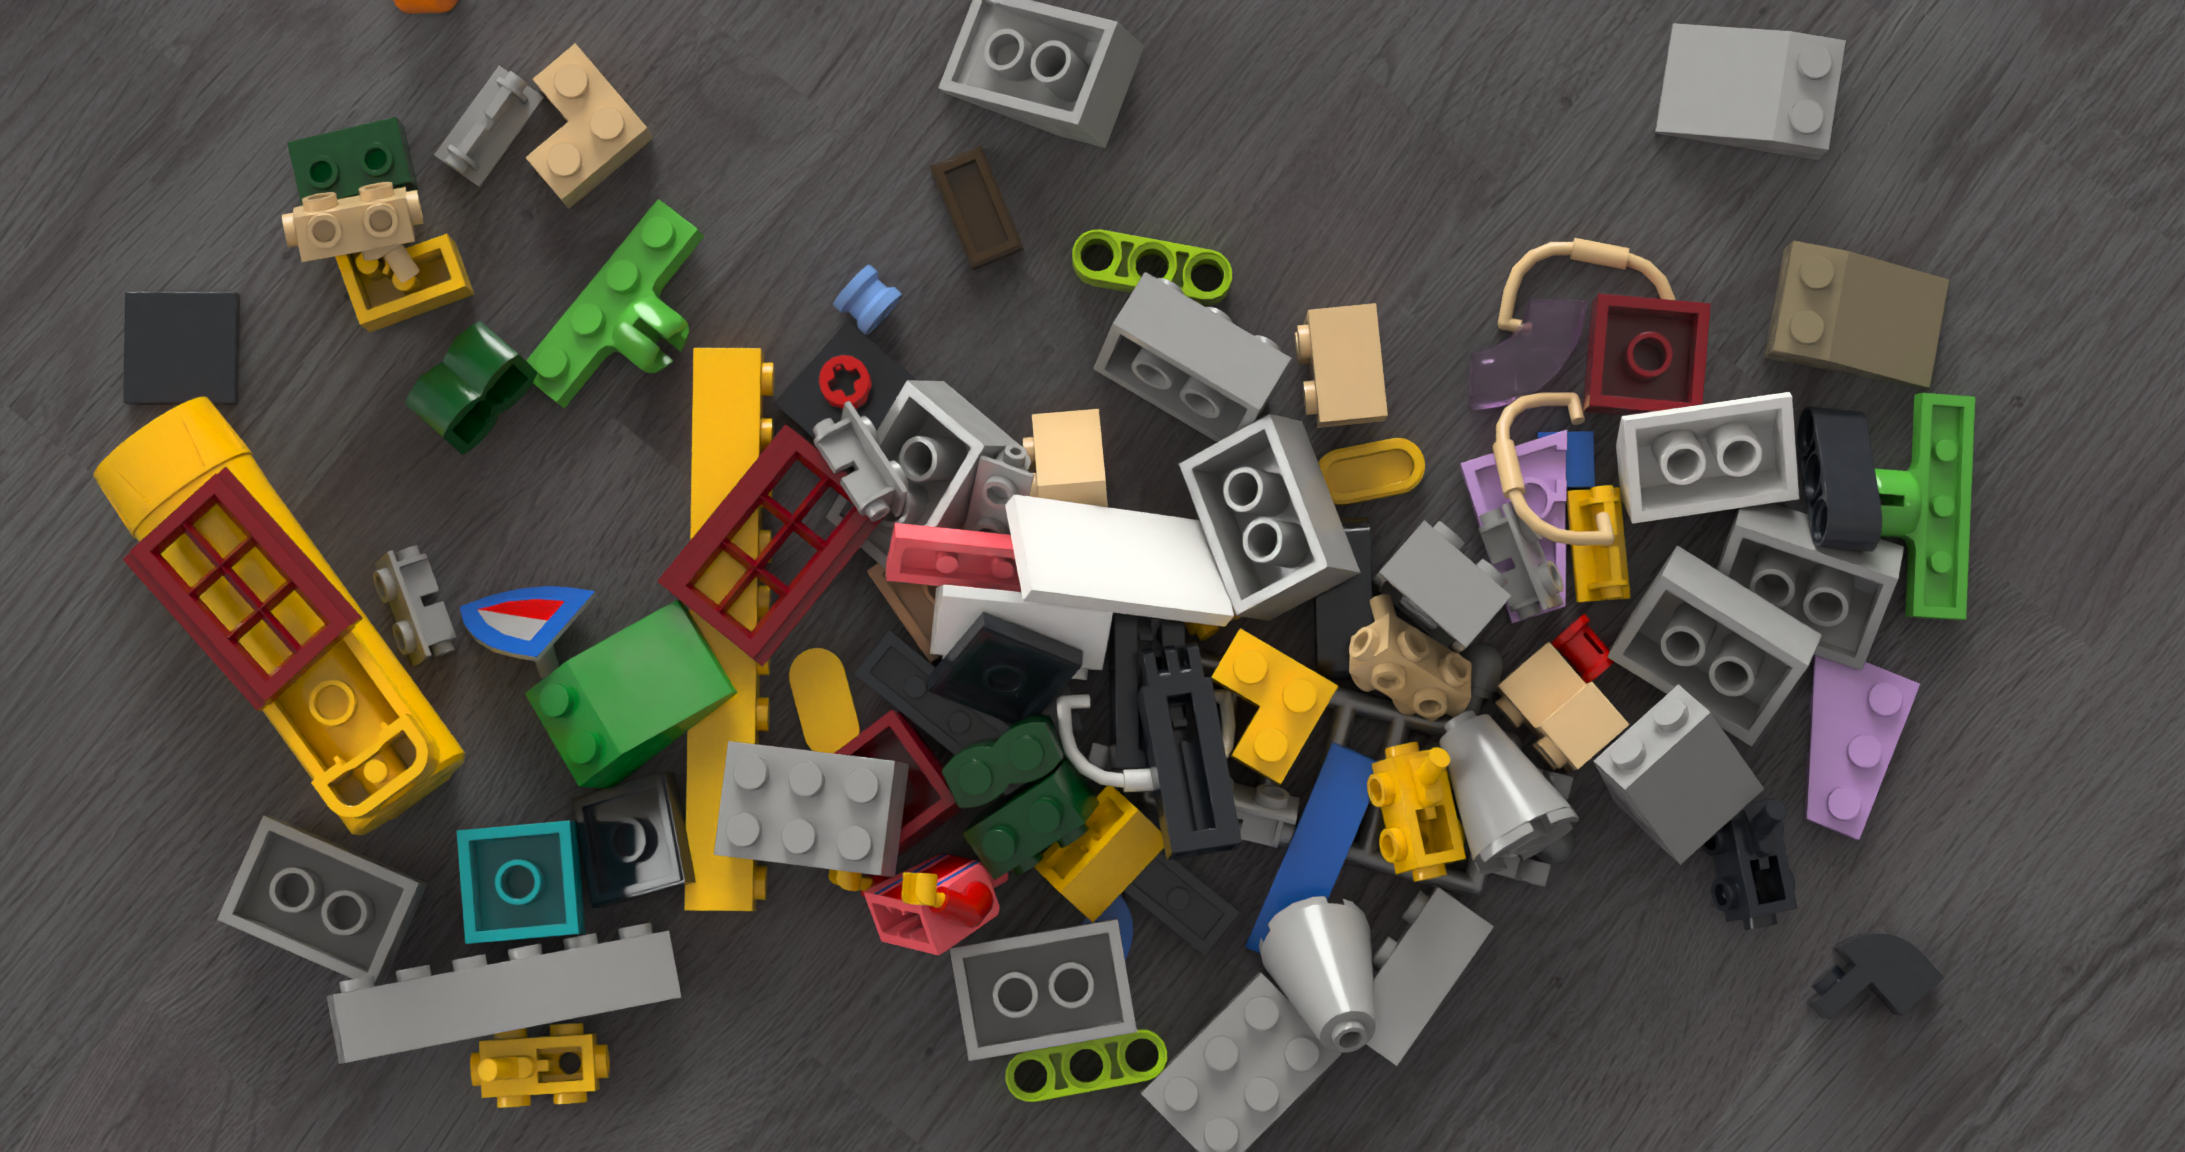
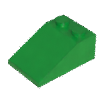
[525,600,737,788]

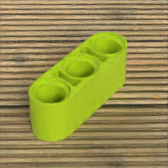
[1072,229,1232,306]
[1005,1029,1167,1102]

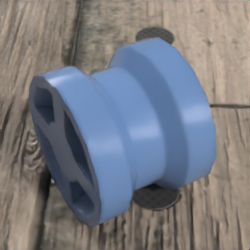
[833,265,903,335]

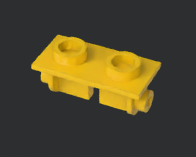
[1566,485,1631,602]

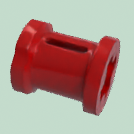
[819,355,872,409]
[1550,613,1615,684]

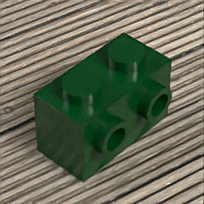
[287,117,419,206]
[962,757,1100,880]

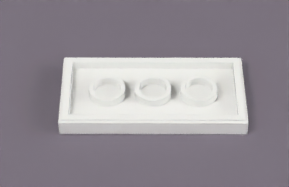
[1005,494,1234,627]

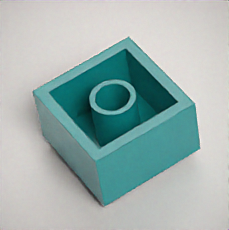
[456,820,586,944]

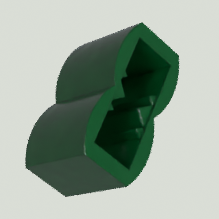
[405,321,537,455]
[942,715,1065,808]

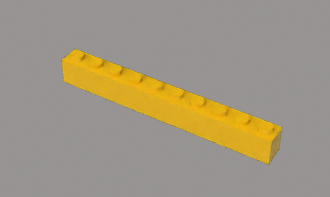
[685,348,775,911]

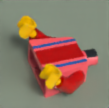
[828,854,1008,956]

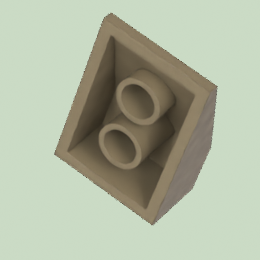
[1764,241,1949,389]

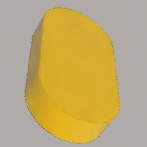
[1318,438,1425,506]
[789,648,861,753]

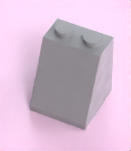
[1594,684,1764,865]

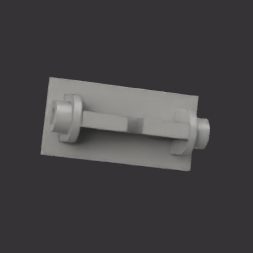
[434,65,544,187]
[813,401,908,522]
[964,444,1034,535]
[1478,502,1564,620]
[373,545,457,667]
[1230,778,1300,848]

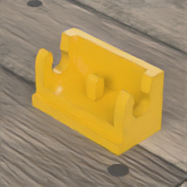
[1034,786,1164,923]

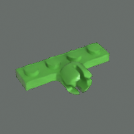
[526,199,705,409]
[1875,393,1975,621]

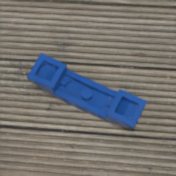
[1245,741,1378,954]

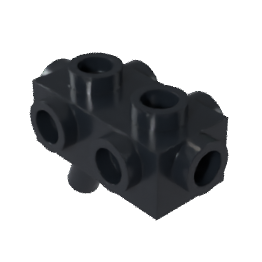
[1702,798,1798,930]

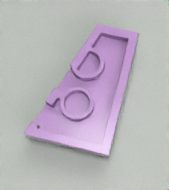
[1459,430,1567,624]
[1804,654,1920,840]

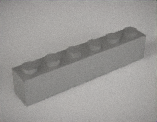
[327,923,681,1064]

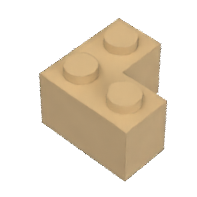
[525,43,653,209]
[1295,303,1388,428]
[1023,409,1108,507]
[1495,642,1630,772]

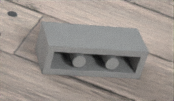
[1366,887,1494,1066]

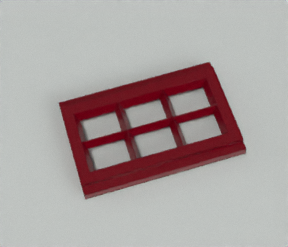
[657,424,891,667]
[123,467,363,712]

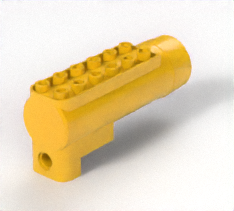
[93,397,465,835]

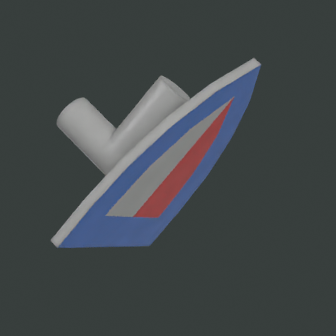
[459,586,597,679]

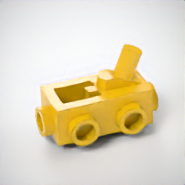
[1367,742,1466,882]
[470,1023,610,1108]

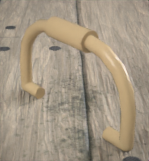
[1498,238,1676,335]
[1492,392,1614,546]

